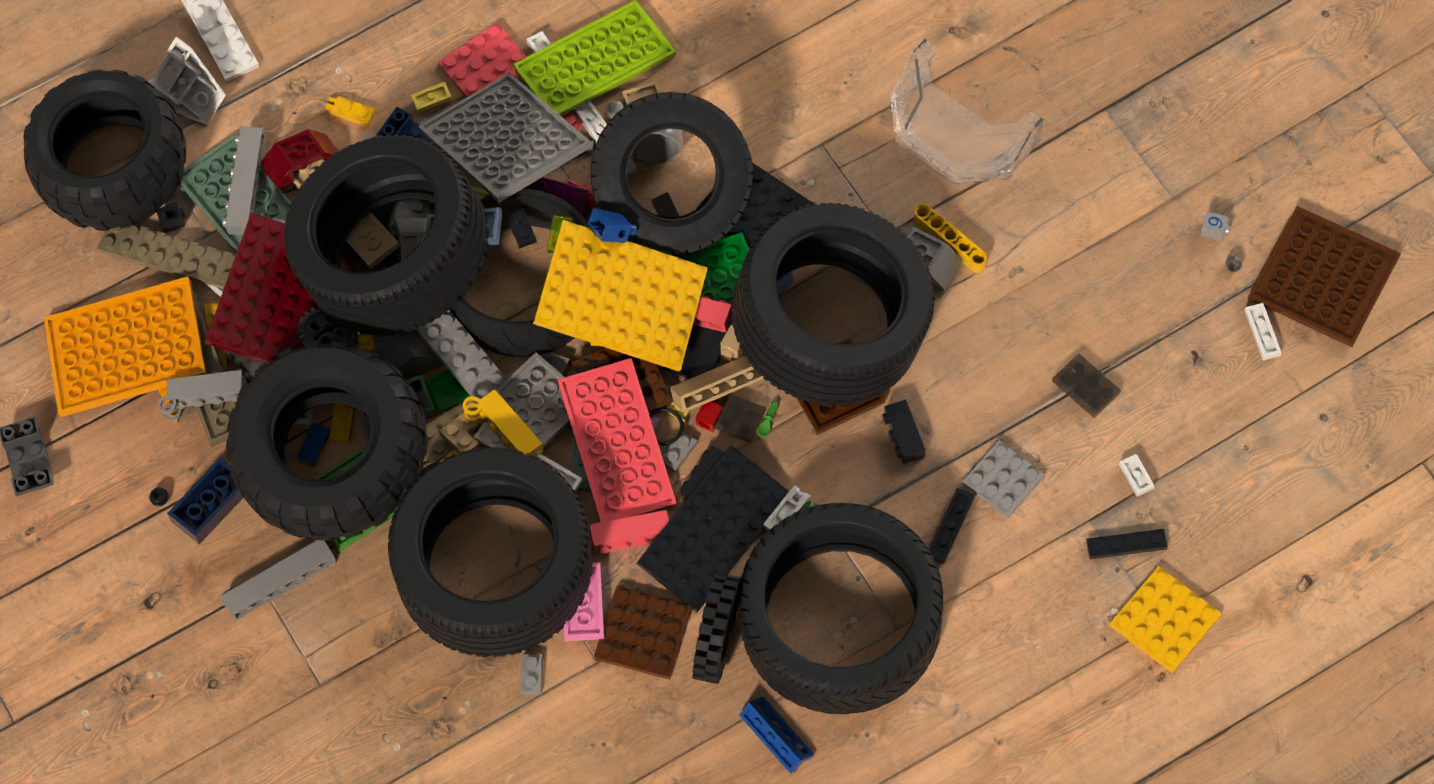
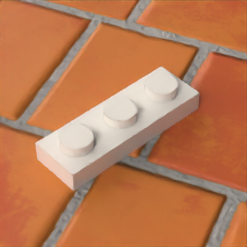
[1244,303,1282,361]

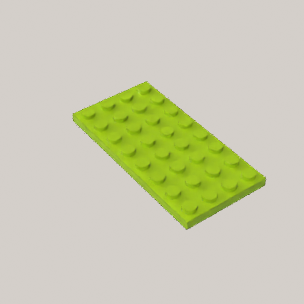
[513,0,676,116]

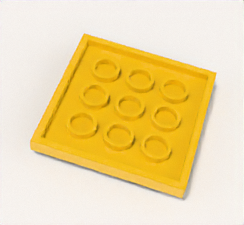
[1109,566,1222,674]

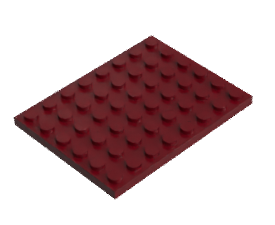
[205,212,357,364]

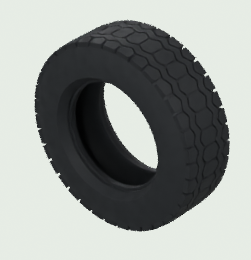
[591,92,753,255]

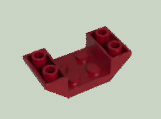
[260,129,339,189]

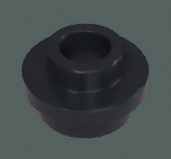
[149,487,169,506]

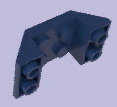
[376,107,432,143]

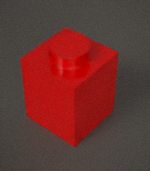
[695,400,723,432]

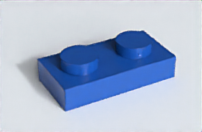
[297,423,331,465]

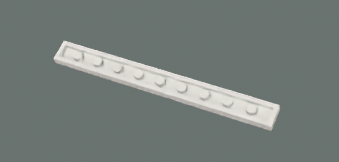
[526,31,636,175]

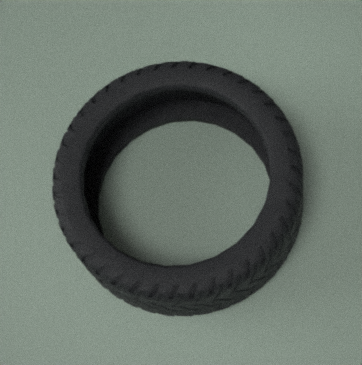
[739,503,943,714]

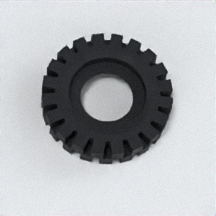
[692,572,741,684]

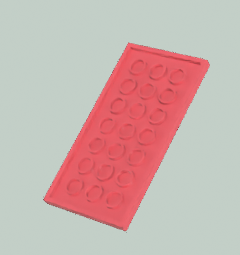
[438,22,584,130]
[557,358,677,522]

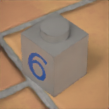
[1200,211,1231,242]

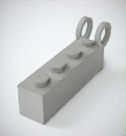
[157,370,247,421]

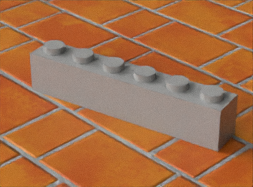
[223,127,265,235]
[220,540,336,622]

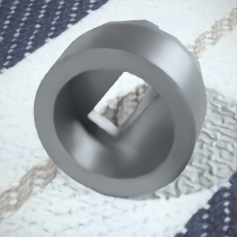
[1226,255,1242,272]

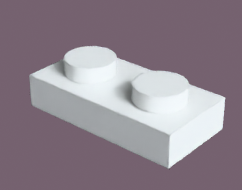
[1119,454,1155,497]

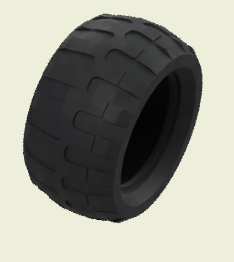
[23,69,186,231]

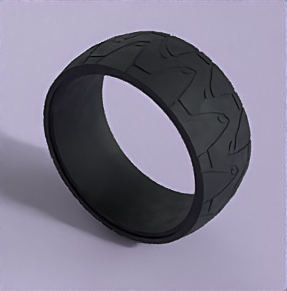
[449,189,589,357]

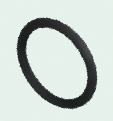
[649,408,684,446]

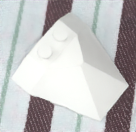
[148,37,226,125]

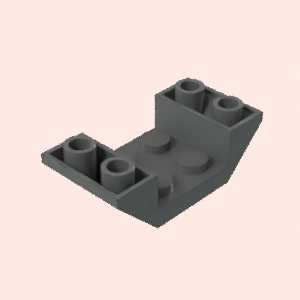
[0,417,54,497]

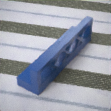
[739,697,815,774]

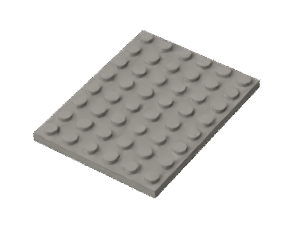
[418,72,592,203]

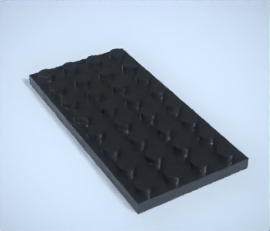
[636,445,789,613]

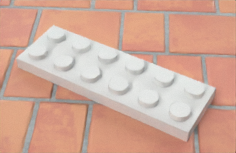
[181,0,259,82]

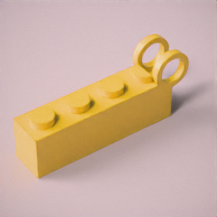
[463,389,543,457]

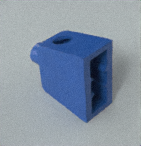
[587,208,637,243]

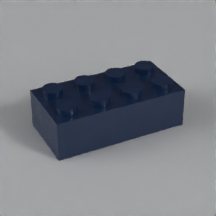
[167,458,243,545]

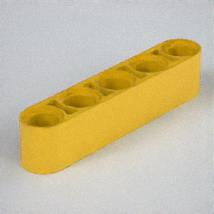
[914,204,987,273]

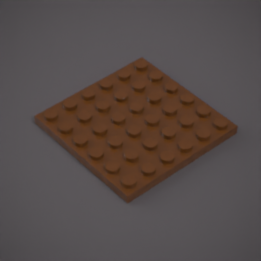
[1248,206,1401,347]

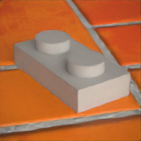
[662,432,697,473]
[520,654,543,694]

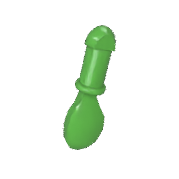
[757,401,778,438]

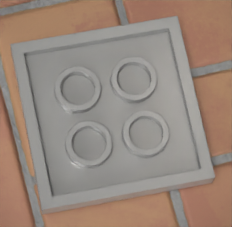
[962,440,1045,518]

